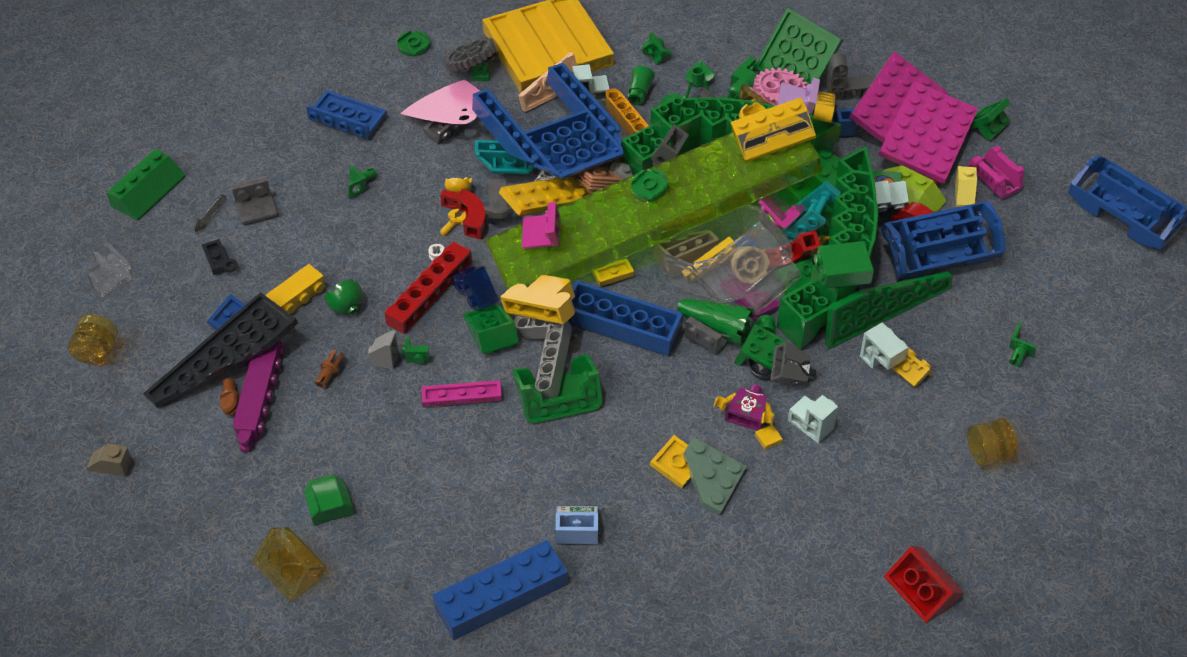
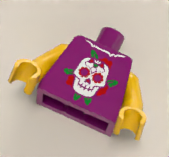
[713,384,774,431]

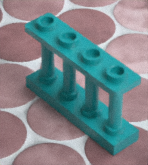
[770,181,841,248]

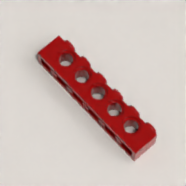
[385,241,472,334]

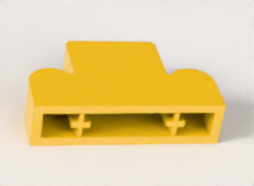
[500,275,575,324]

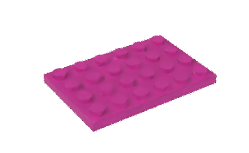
[849,51,948,143]
[878,81,978,184]

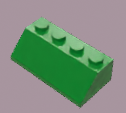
[106,149,186,221]

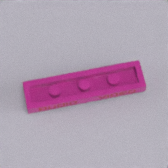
[422,380,502,407]

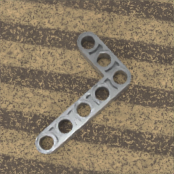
[514,316,572,400]

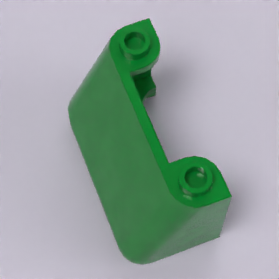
[512,354,602,423]

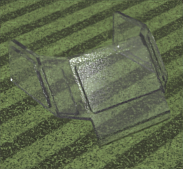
[663,200,802,315]

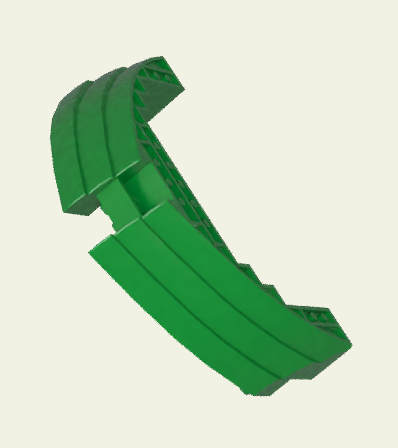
[621,97,878,350]

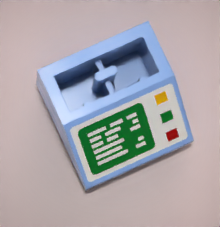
[556,506,598,544]

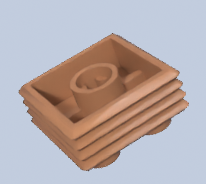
[574,167,622,194]

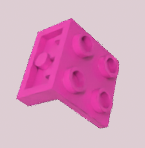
[759,194,805,229]
[522,202,561,249]

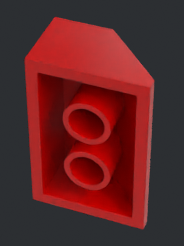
[884,546,964,623]

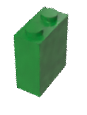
[814,241,874,288]

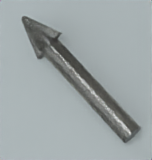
[194,194,227,232]

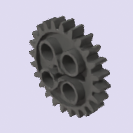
[443,37,496,72]

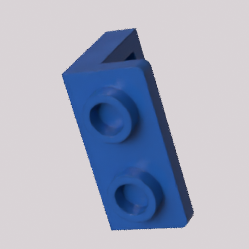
[206,294,248,330]

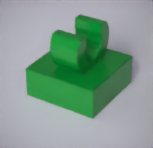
[472,62,490,81]

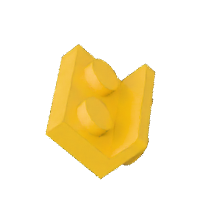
[891,347,933,388]

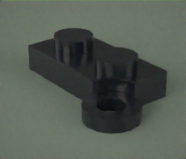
[202,239,238,275]

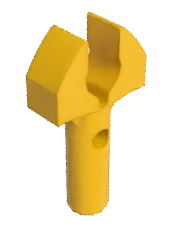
[440,209,466,236]

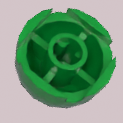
[324,279,363,315]

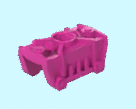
[967,146,1024,200]

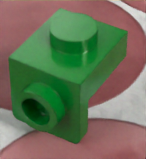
[402,337,430,364]

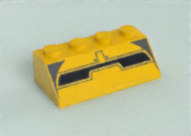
[731,97,816,163]

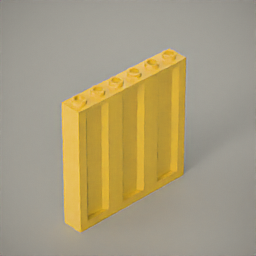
[482,0,614,93]

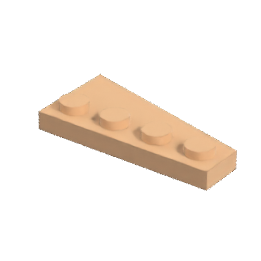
[518,52,577,112]

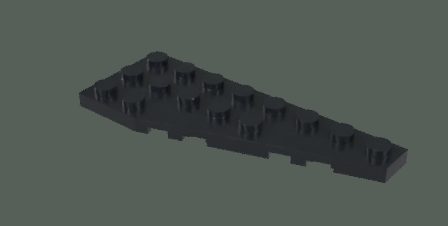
[143,292,298,408]

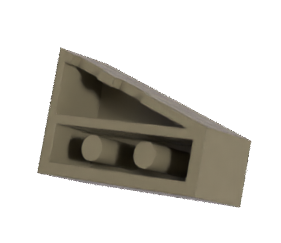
[653,230,720,277]

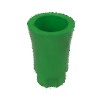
[628,66,655,105]

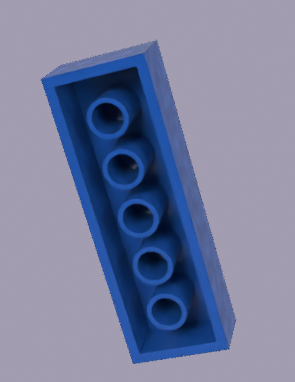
[568,280,683,356]
[433,540,568,640]

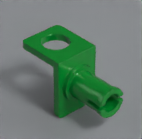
[348,166,377,198]
[1009,322,1037,367]

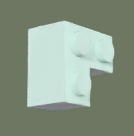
[572,64,609,102]
[875,180,909,213]
[860,323,908,370]
[788,395,838,443]

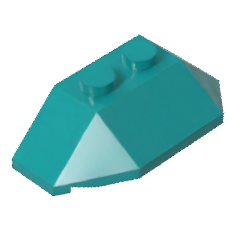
[475,140,535,174]

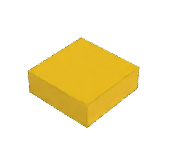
[755,425,783,450]

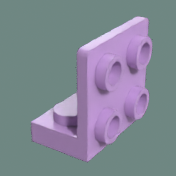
[777,78,820,115]

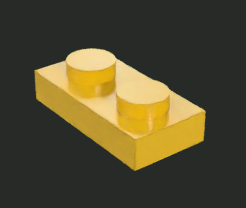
[593,258,634,287]

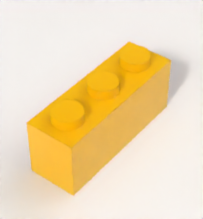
[266,264,326,314]

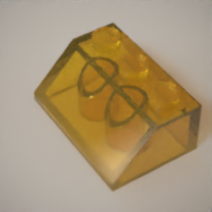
[252,527,327,602]

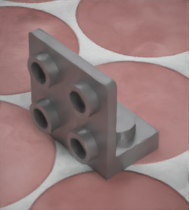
[231,176,277,224]

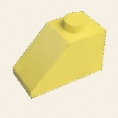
[955,166,977,207]

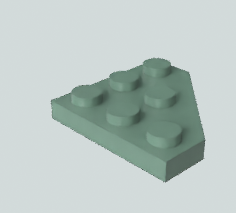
[683,437,747,515]

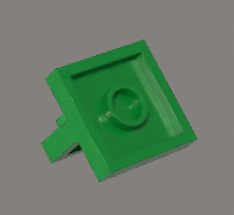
[969,98,1011,141]

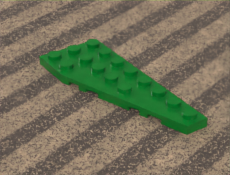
[825,272,953,350]

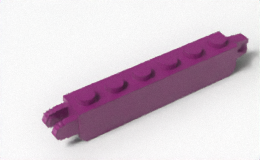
[232,339,285,453]

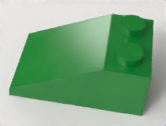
[463,303,519,354]

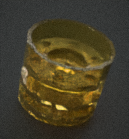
[67,314,118,365]
[967,417,1019,467]

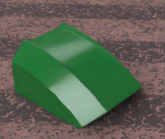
[304,474,354,526]

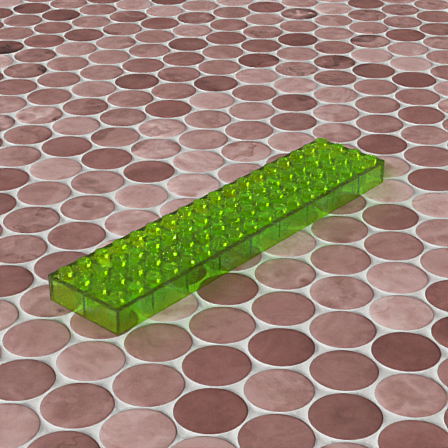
[485,132,822,290]

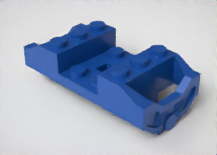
[1068,155,1187,250]
[881,201,1006,280]

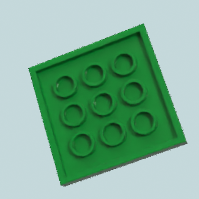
[755,8,844,84]

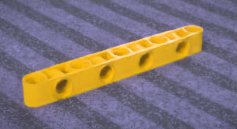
[813,91,835,123]

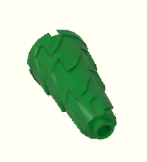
[677,298,754,345]

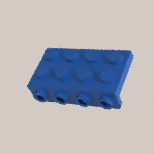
[306,90,387,139]

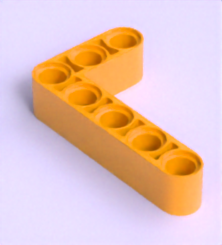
[606,89,649,164]

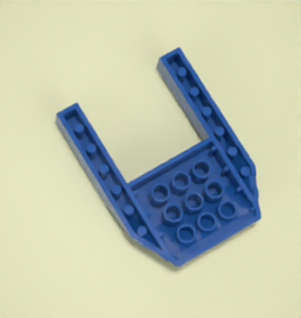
[472,62,623,180]

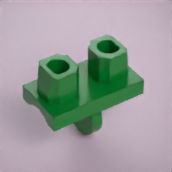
[641,33,671,65]

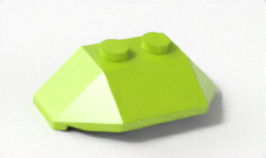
[882,165,946,212]

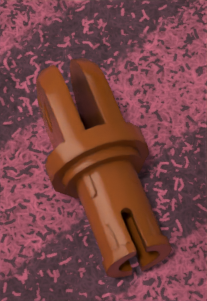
[314,349,344,389]
[220,378,240,416]

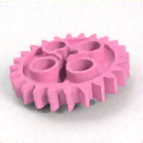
[753,67,808,106]

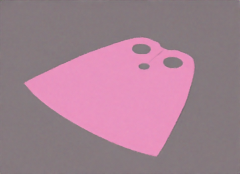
[401,80,480,124]

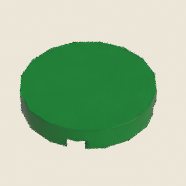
[397,30,430,57]
[631,169,669,202]

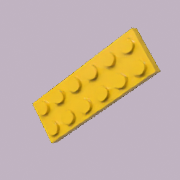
[499,175,604,216]

